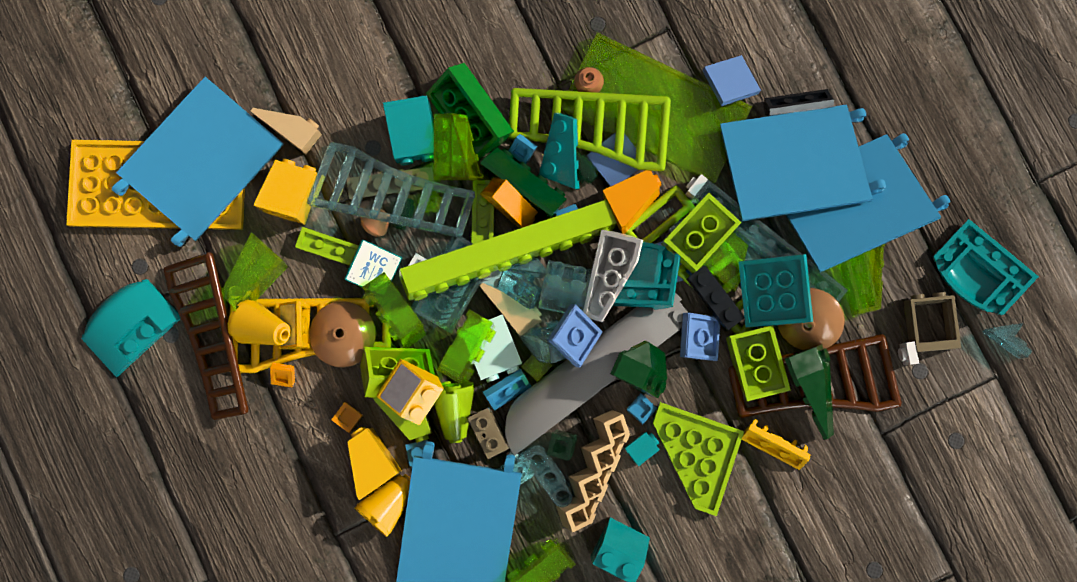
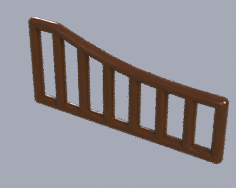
[163,252,249,420]
[728,334,902,418]

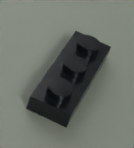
[764,89,834,116]
[686,265,745,331]

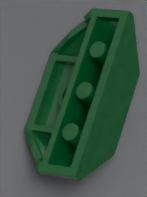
[610,341,667,398]

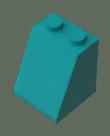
[383,95,439,165]
[590,517,650,582]

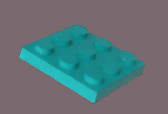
[739,254,813,327]

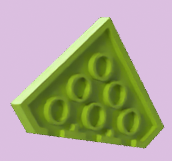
[652,402,744,516]

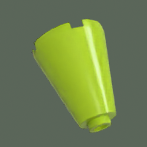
[434,381,474,443]

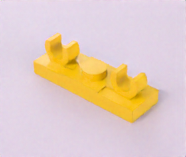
[742,419,811,470]

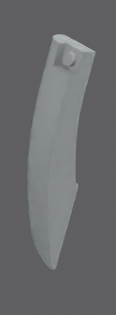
[505,293,688,456]

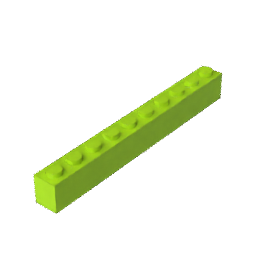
[399,200,617,301]

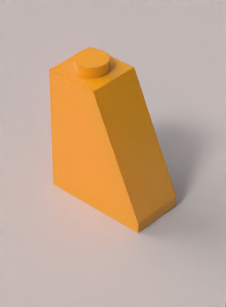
[602,170,662,234]
[480,177,538,228]

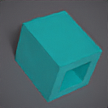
[624,432,660,466]

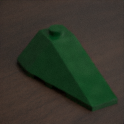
[785,344,834,440]

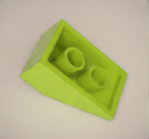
[661,193,742,274]
[726,325,791,401]
[360,347,435,398]

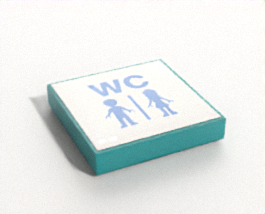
[344,239,402,297]

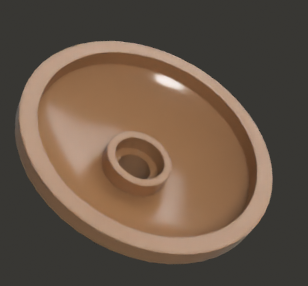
[777,288,845,350]
[309,301,376,367]

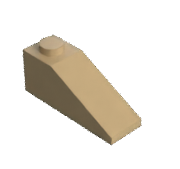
[251,108,322,154]
[479,283,542,338]

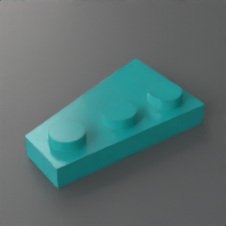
[539,113,579,189]

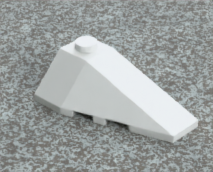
[583,230,643,322]

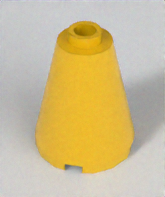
[228,300,291,345]
[354,474,411,537]

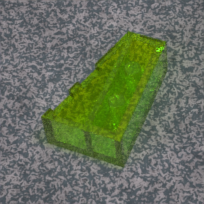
[434,113,485,181]
[222,232,288,309]
[839,244,885,316]
[437,309,497,384]

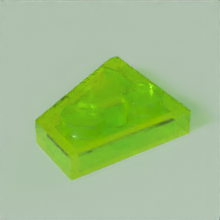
[703,232,748,292]

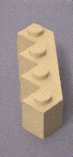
[556,410,630,533]

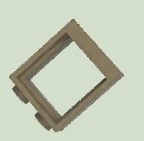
[904,292,961,352]
[468,408,509,459]

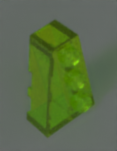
[362,272,426,348]
[506,538,576,582]

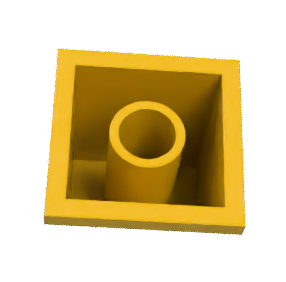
[254,159,321,225]
[348,427,402,500]

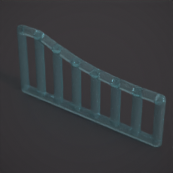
[307,142,475,237]

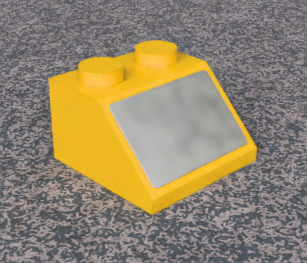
[275,301,311,349]
[377,358,444,425]

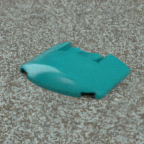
[933,219,1039,315]
[611,242,680,310]
[81,279,181,377]

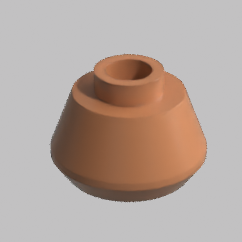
[574,67,604,93]
[361,209,389,237]

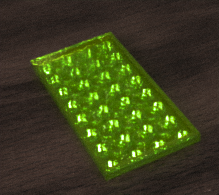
[561,32,752,184]

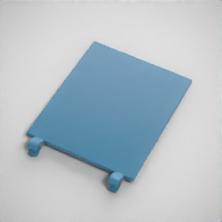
[112,77,284,247]
[720,104,886,221]
[786,133,950,272]
[396,441,522,582]

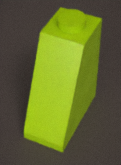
[373,398,433,443]

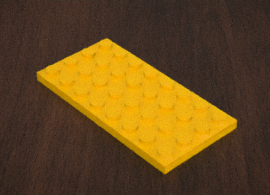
[66,140,245,230]

